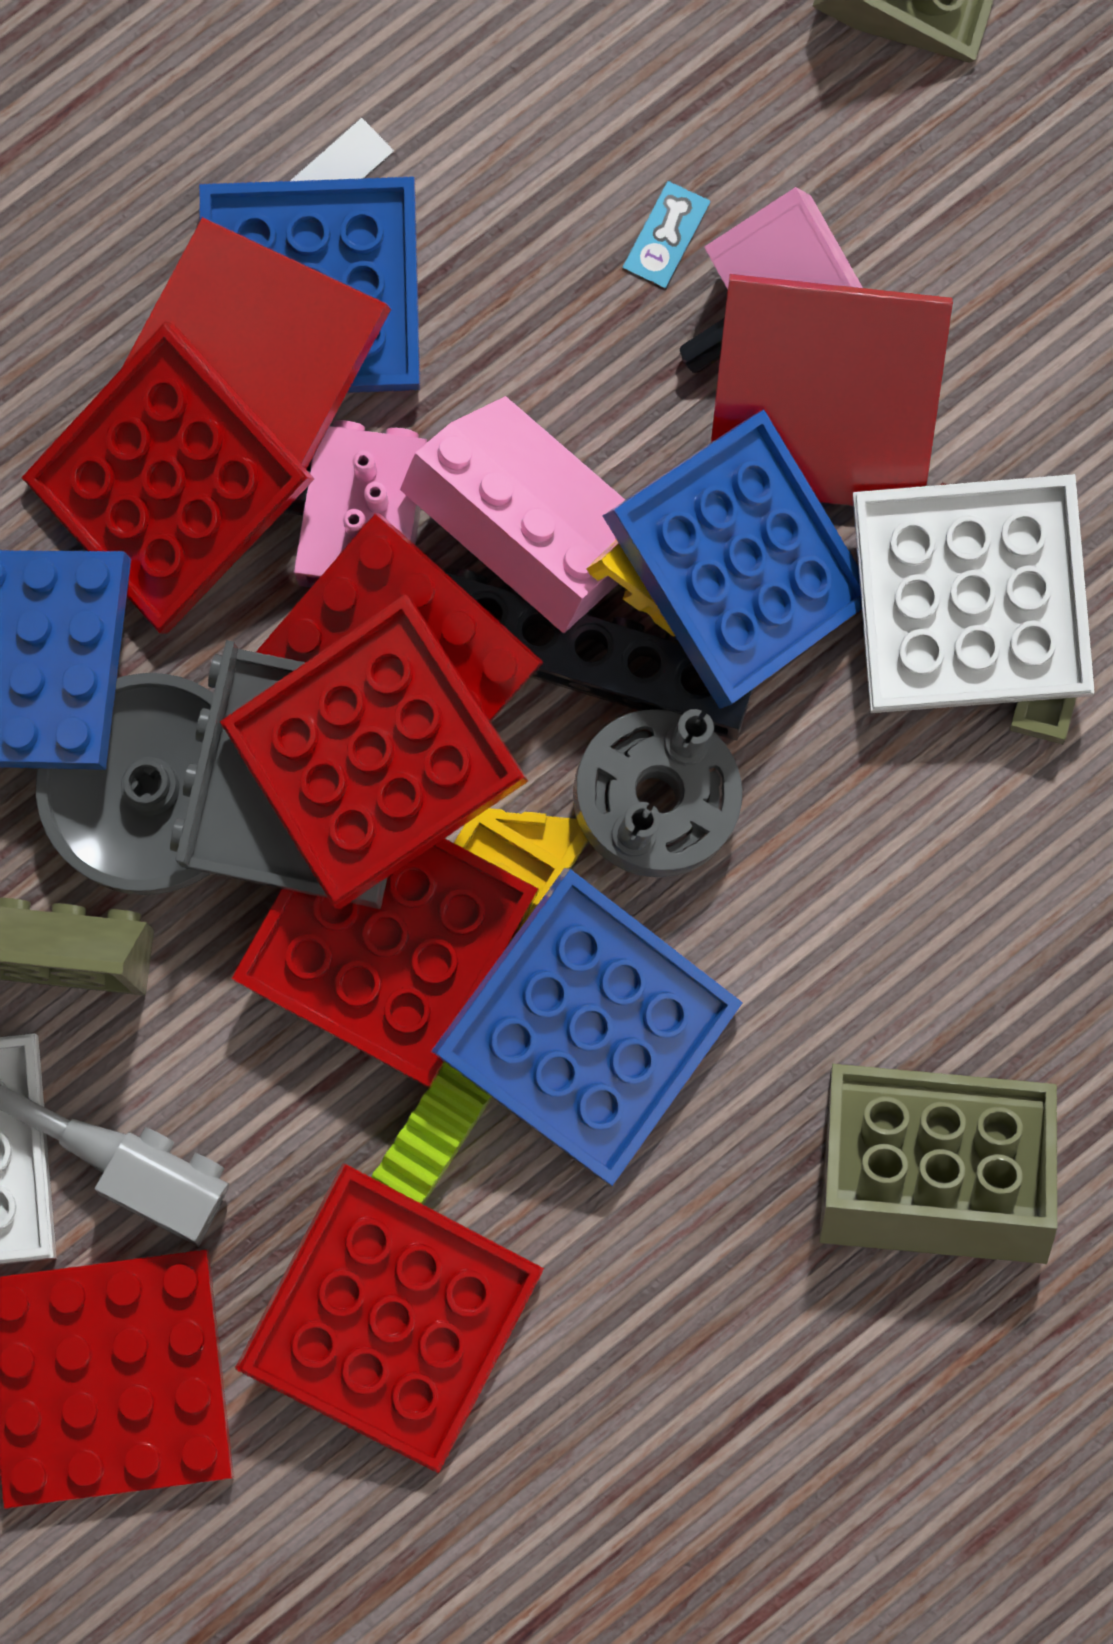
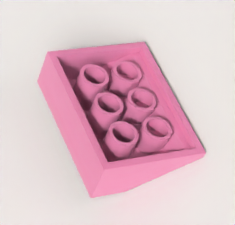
[400,396,625,633]

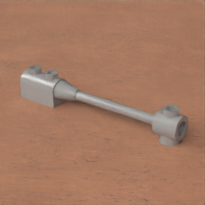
[0,1085,229,1247]

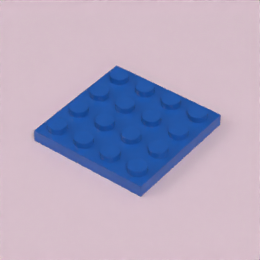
[199,177,420,393]
[602,410,862,709]
[0,550,131,770]
[431,868,743,1186]

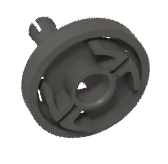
[573,709,742,878]

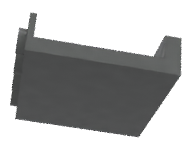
[170,640,388,909]

